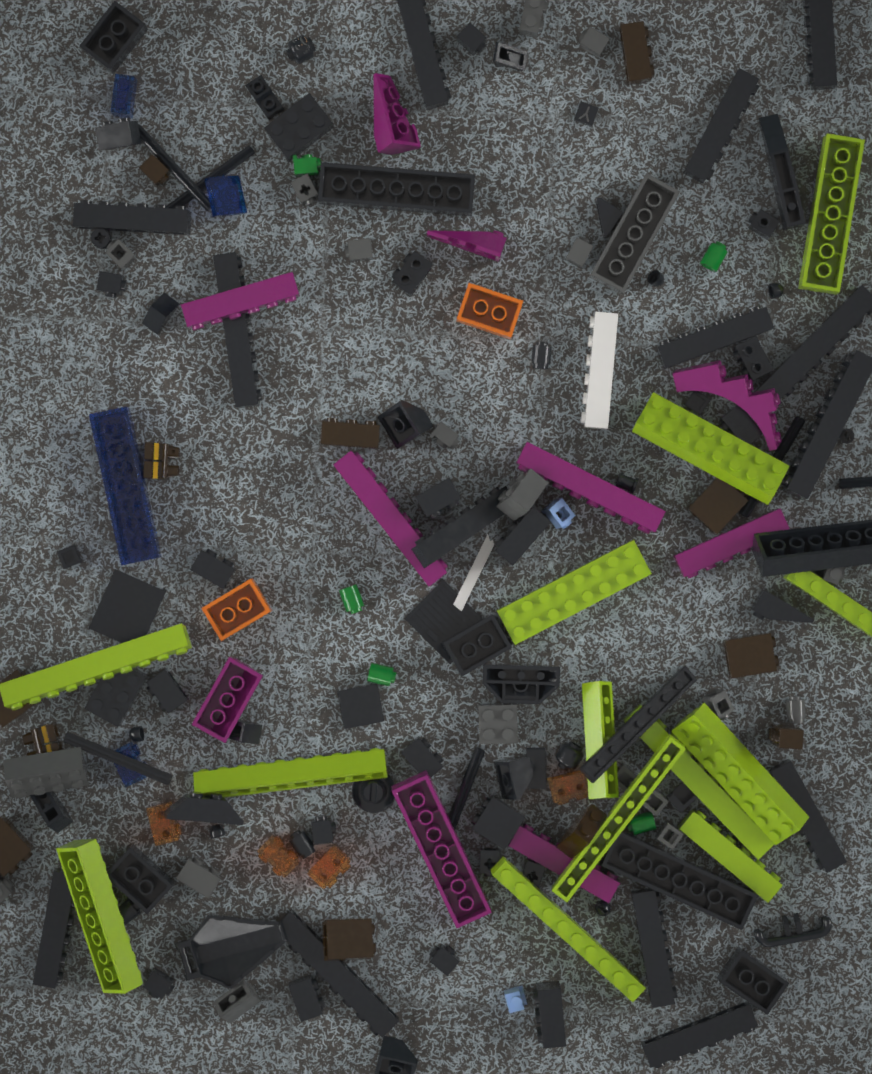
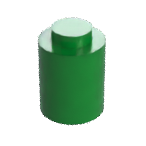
[700,241,728,272]
[339,584,364,614]
[367,663,397,686]
[627,811,656,835]

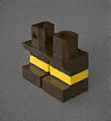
[143,442,180,479]
[22,722,63,756]

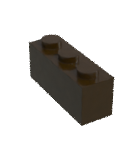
[619,21,655,85]
[321,418,380,449]
[767,724,804,750]

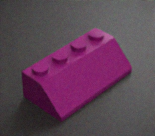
[192,656,263,743]

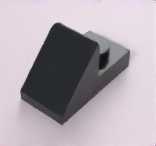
[493,42,528,71]

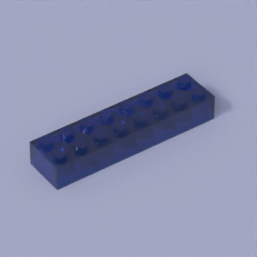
[89,406,162,566]

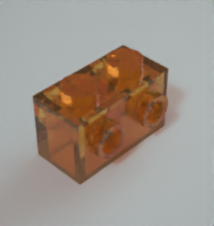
[547,769,588,805]
[146,801,182,846]
[257,835,299,878]
[307,843,351,890]

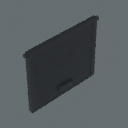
[89,569,167,643]
[404,578,482,664]

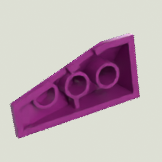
[373,73,421,155]
[427,230,507,262]

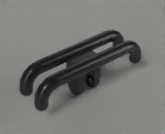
[754,913,832,947]

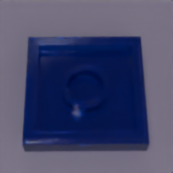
[205,175,247,217]

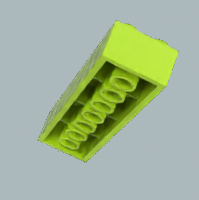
[798,133,865,295]
[632,392,790,505]
[497,540,652,645]
[671,703,809,845]
[56,839,143,994]

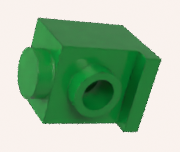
[293,154,321,177]

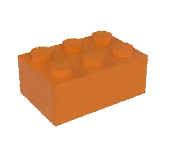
[456,283,523,340]
[201,578,272,641]

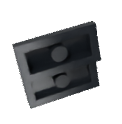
[337,684,384,729]

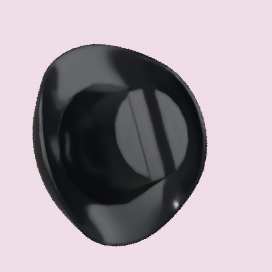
[352,775,395,813]

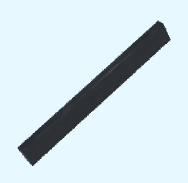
[579,666,697,783]

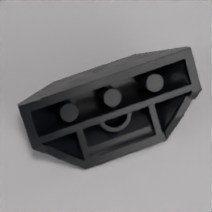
[482,664,560,704]
[164,792,244,825]

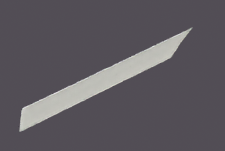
[453,534,494,611]

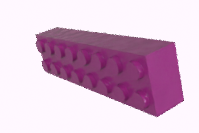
[515,442,666,534]
[333,451,448,586]
[391,770,492,928]

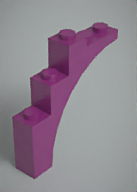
[673,360,781,451]

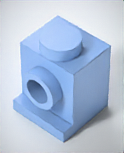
[541,498,576,529]
[504,985,527,1013]

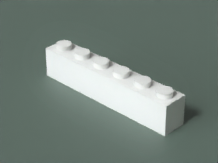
[581,312,618,430]

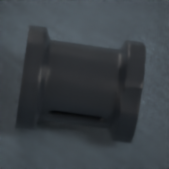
[615,472,639,494]

